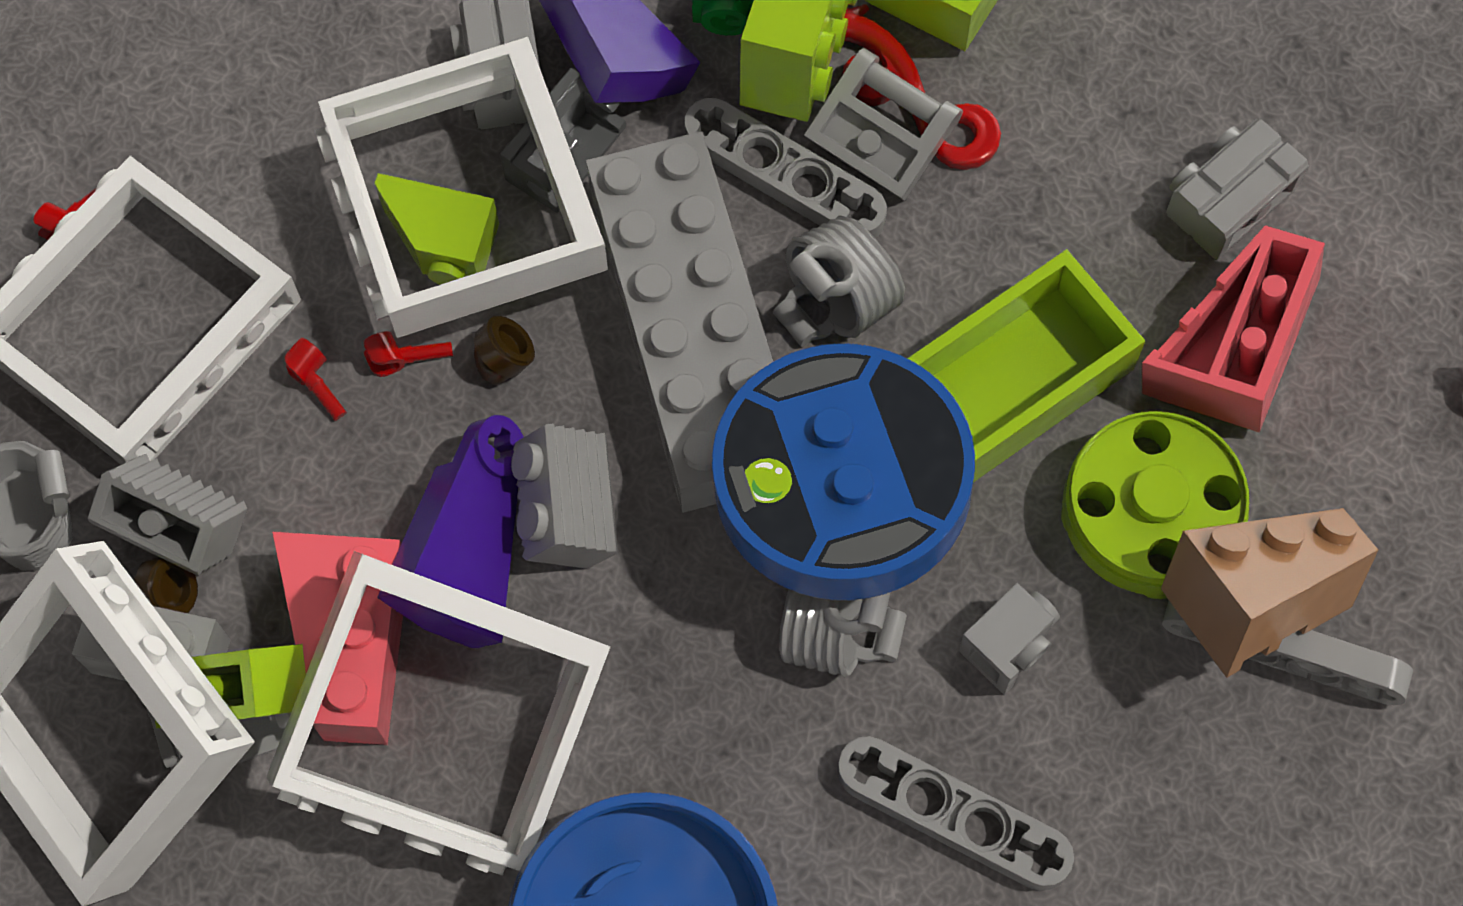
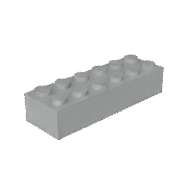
[586,131,773,513]

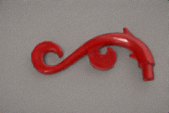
[842,4,1001,170]

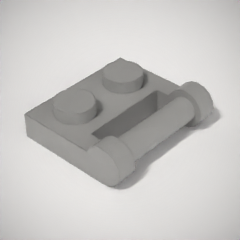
[804,48,963,201]

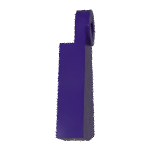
[539,0,700,103]
[377,415,524,648]

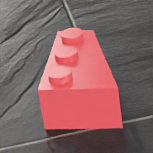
[1142,226,1325,433]
[272,532,403,745]

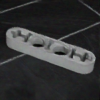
[685,98,887,239]
[1162,601,1413,705]
[837,736,1074,891]

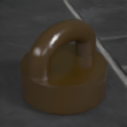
[474,316,535,385]
[134,557,198,613]

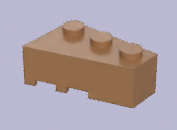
[1161,508,1378,678]

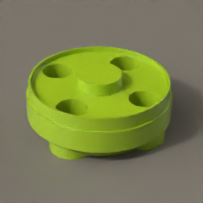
[1061,411,1249,599]

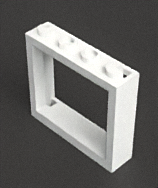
[315,37,608,338]
[0,156,301,465]
[0,541,255,906]
[266,551,610,875]

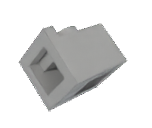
[958,583,1060,695]

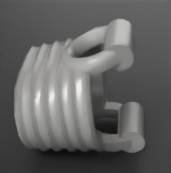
[773,215,905,347]
[0,441,73,571]
[779,589,907,678]

